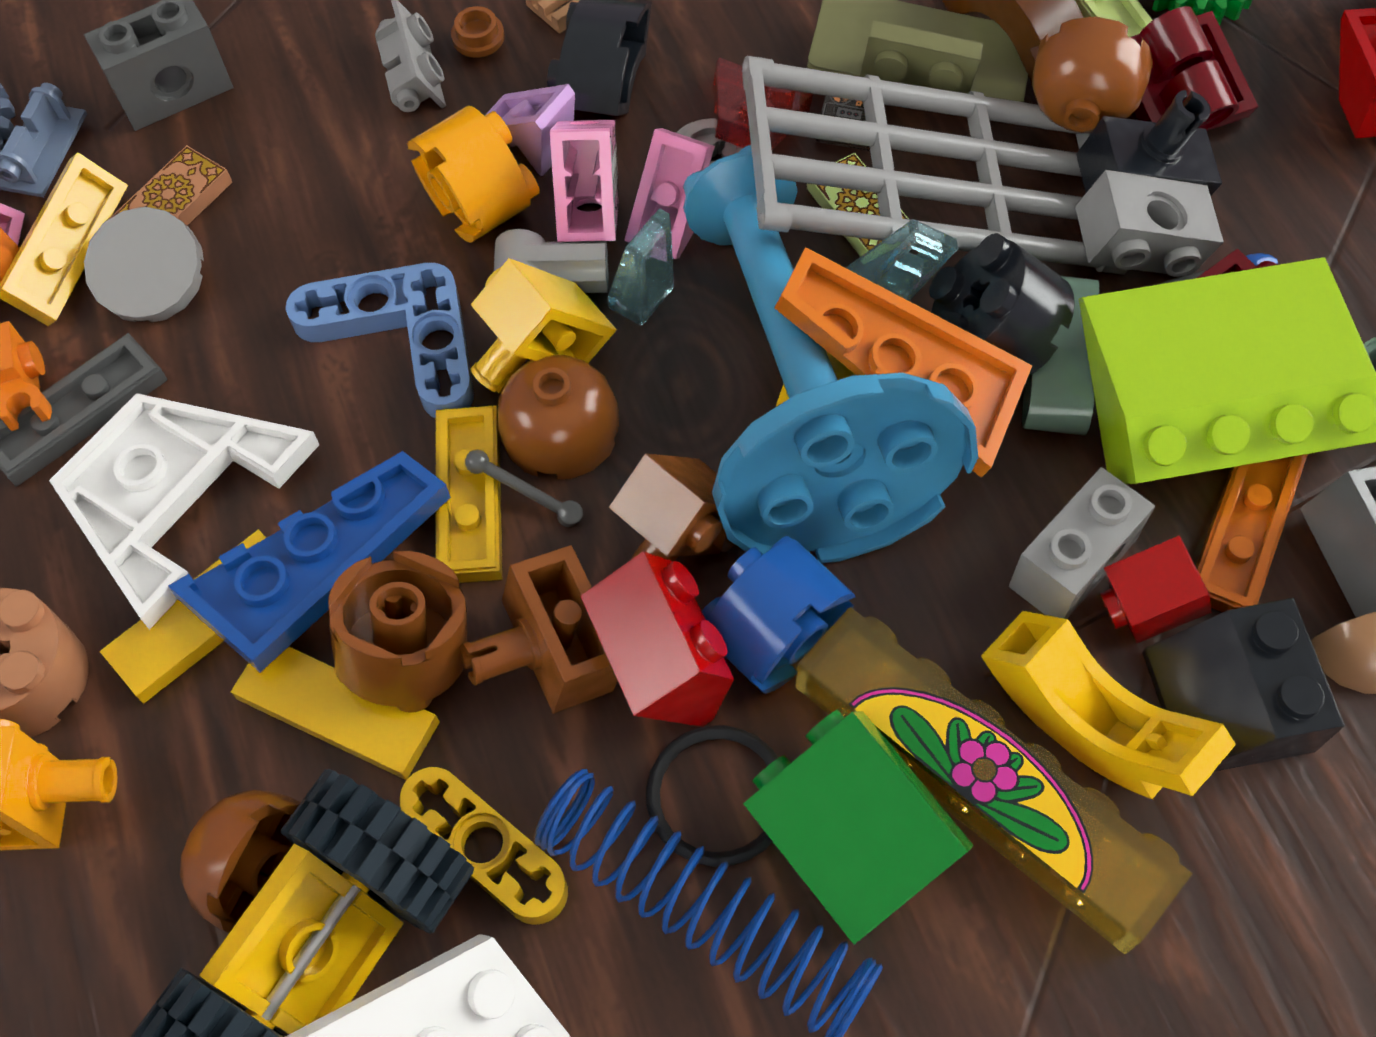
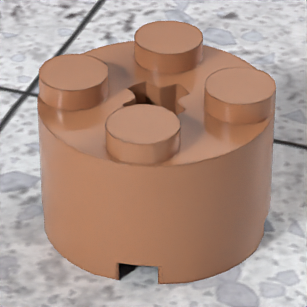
[0,588,89,738]

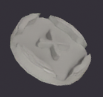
[84,207,204,322]

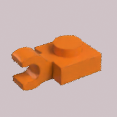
[0,321,52,431]

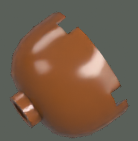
[1032,17,1153,133]
[498,354,619,480]
[180,790,301,934]

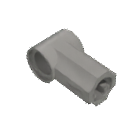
[494,229,609,293]

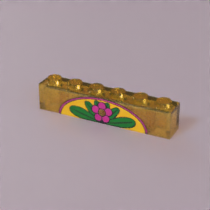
[795,607,1193,954]

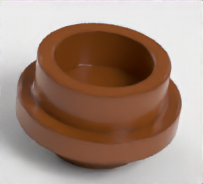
[451,6,505,58]

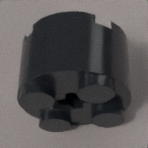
[929,233,1075,376]

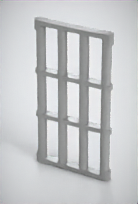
[742,55,1127,275]

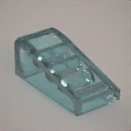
[607,208,674,325]
[846,219,958,301]

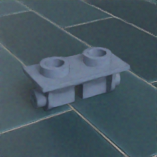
[0,83,87,198]

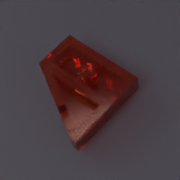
[713,58,813,150]

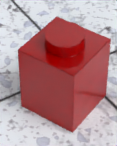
[1099,535,1212,643]

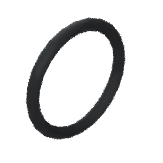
[646,725,778,867]

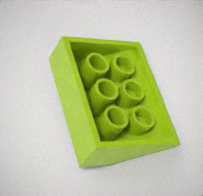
[1079,257,1376,484]

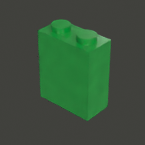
[743,709,974,945]

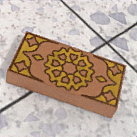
[109,145,232,226]

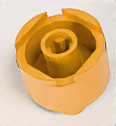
[407,105,540,243]

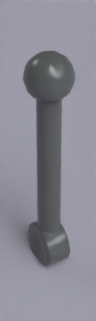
[465,449,583,527]

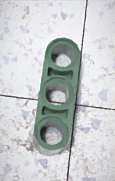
[1022,276,1099,436]

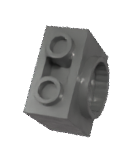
[83,0,234,131]

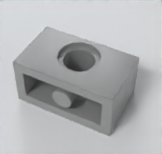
[1075,170,1224,277]
[1008,467,1155,619]

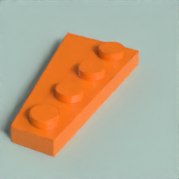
[774,247,1032,478]

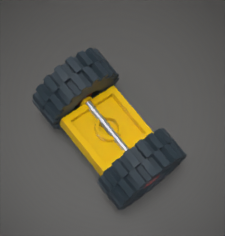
[131,769,474,1037]

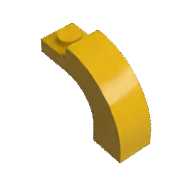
[981,611,1236,799]

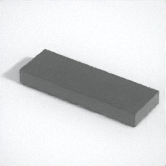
[0,333,168,487]

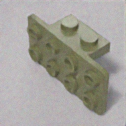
[807,0,1028,102]

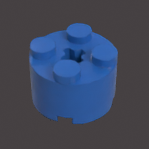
[702,536,855,694]

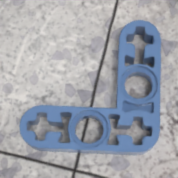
[285,263,474,418]

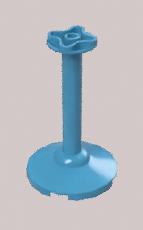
[683,145,978,563]

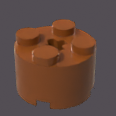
[328,551,467,713]

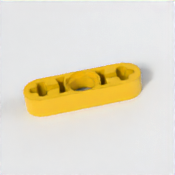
[400,767,568,925]

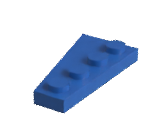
[168,451,451,672]

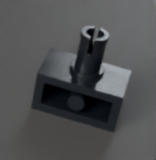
[1076,90,1222,196]

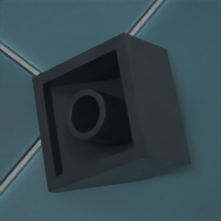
[1142,598,1345,772]

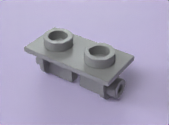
[375,0,446,112]

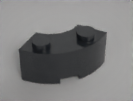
[547,0,652,116]

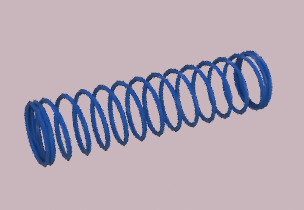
[534,769,883,1037]

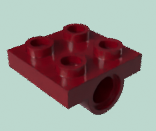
[1131,6,1259,131]

